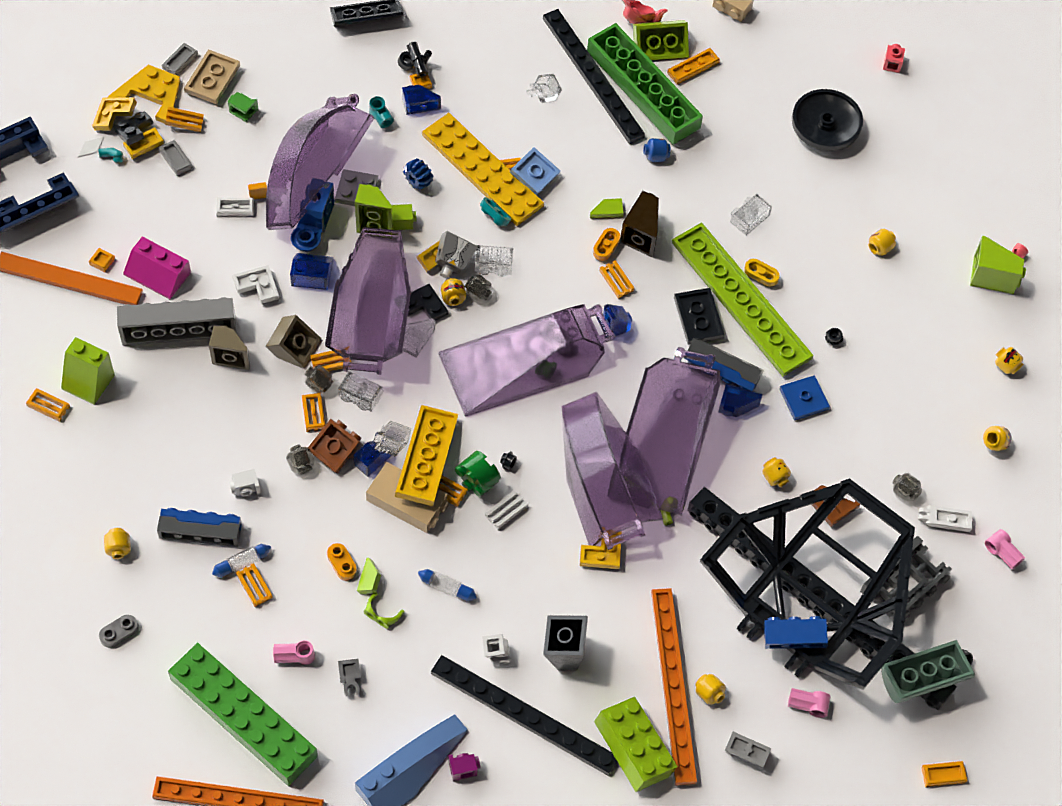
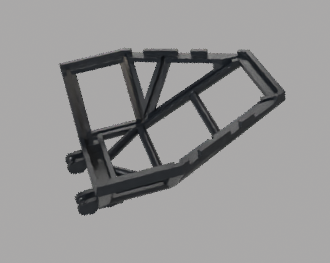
[700,478,915,690]

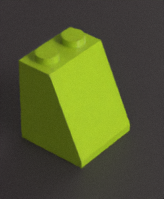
[970,236,1026,294]
[61,337,115,405]

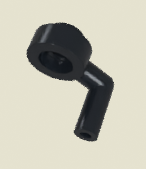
[398,50,432,70]

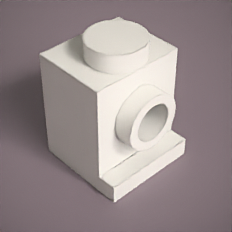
[229,469,261,497]
[482,634,510,658]

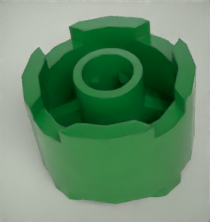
[454,450,501,497]

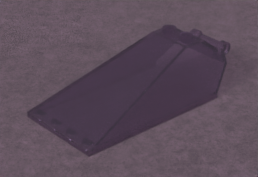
[438,304,615,417]
[607,347,720,516]

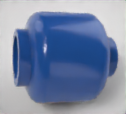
[643,138,671,162]

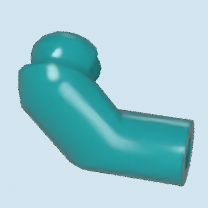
[98,147,123,163]

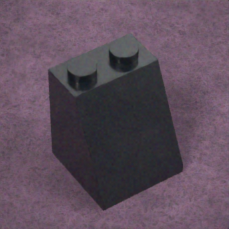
[543,615,588,671]

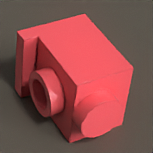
[883,44,905,73]

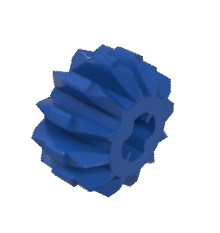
[403,158,434,190]

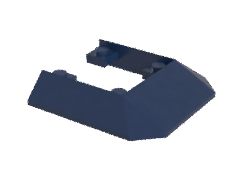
[0,116,79,233]

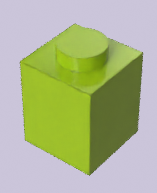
[392,204,417,230]

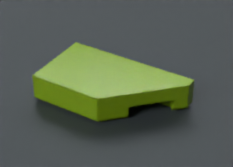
[590,198,624,218]
[357,558,381,594]

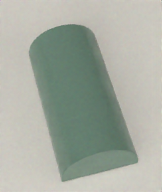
[881,640,975,703]

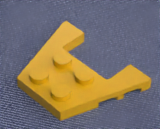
[108,64,180,124]

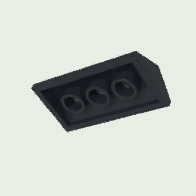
[330,0,403,26]

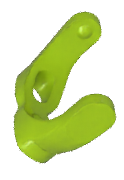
[363,592,405,629]

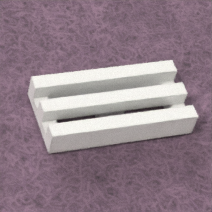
[216,197,254,217]
[485,491,528,529]

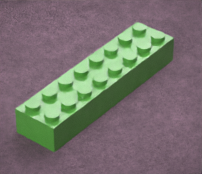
[587,23,703,145]
[168,642,318,787]

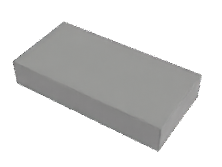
[162,43,198,76]
[159,140,193,176]

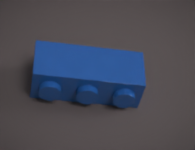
[764,616,828,649]

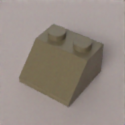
[265,315,321,368]
[209,326,250,370]

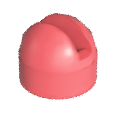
[1012,243,1029,258]

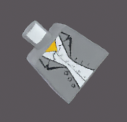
[435,231,478,279]

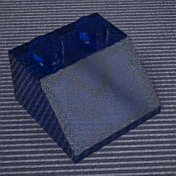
[290,253,334,290]

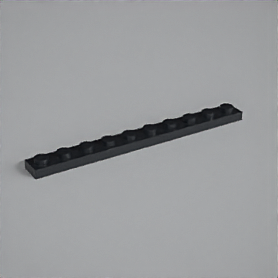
[543,9,645,145]
[431,655,617,776]

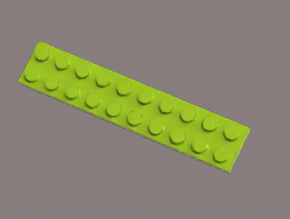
[672,222,814,377]

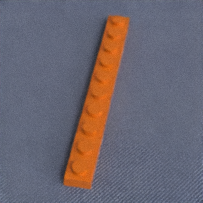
[651,588,697,786]

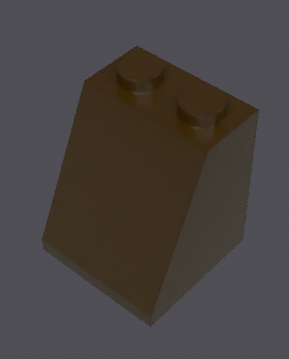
[620,190,659,257]

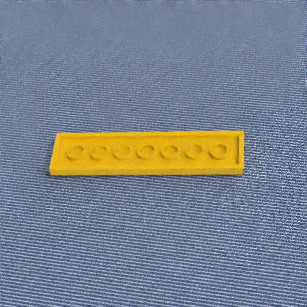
[422,113,544,226]

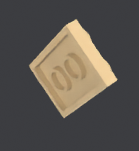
[184,49,240,104]

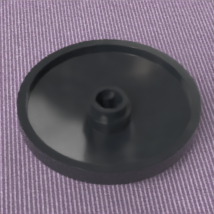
[792,89,863,151]

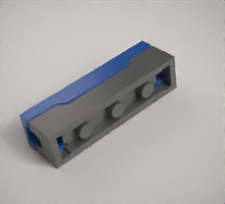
[684,338,764,392]
[157,508,242,547]

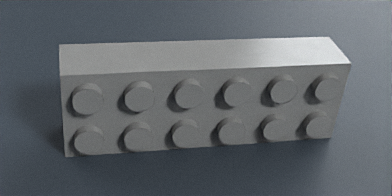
[117,297,237,345]

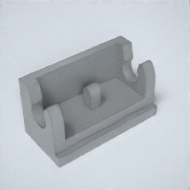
[725,731,771,768]

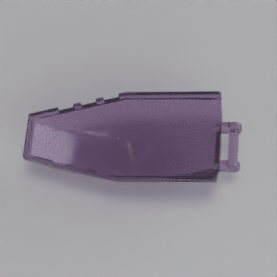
[266,94,374,230]
[325,227,411,375]
[561,391,663,550]

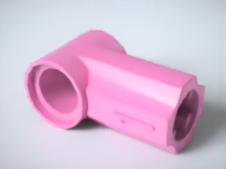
[985,529,1025,569]
[273,640,315,665]
[788,688,831,718]

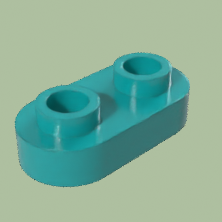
[480,197,511,227]

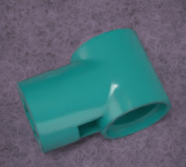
[369,96,394,128]

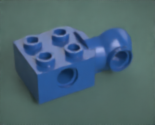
[290,178,335,252]

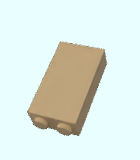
[366,462,449,533]

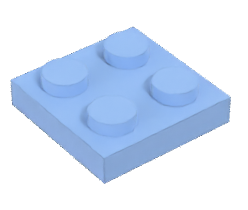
[510,147,561,195]

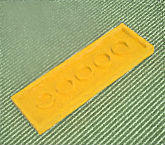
[394,405,458,506]

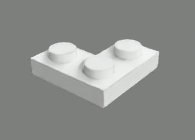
[232,265,279,304]

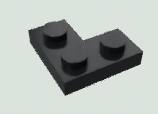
[113,111,154,146]
[397,284,448,323]

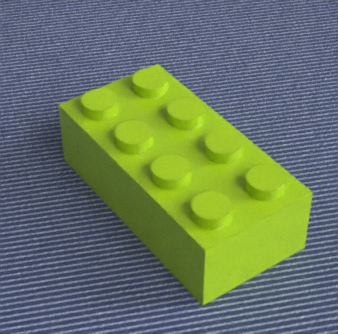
[594,697,678,792]

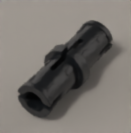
[406,42,428,78]

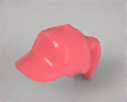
[622,0,668,24]

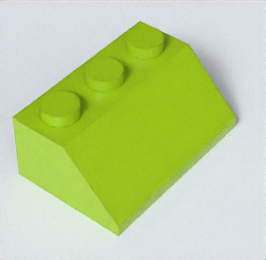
[633,20,689,60]
[355,184,393,239]

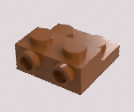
[307,419,364,473]

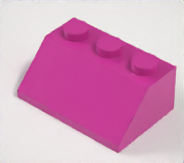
[123,236,191,300]

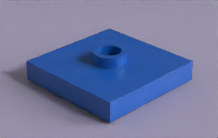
[779,375,830,421]

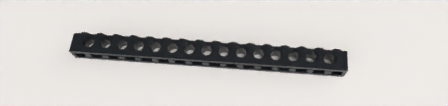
[687,486,957,711]

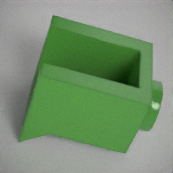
[228,92,258,122]

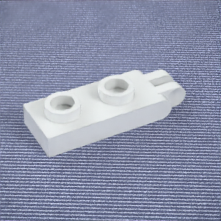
[918,505,972,532]

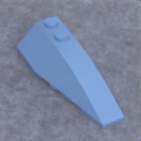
[355,714,468,806]

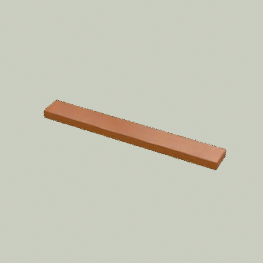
[0,251,143,305]
[152,776,324,806]

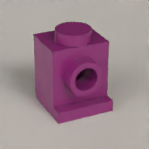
[448,753,481,781]

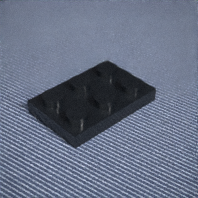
[674,288,725,345]

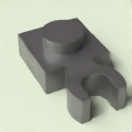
[338,659,361,696]

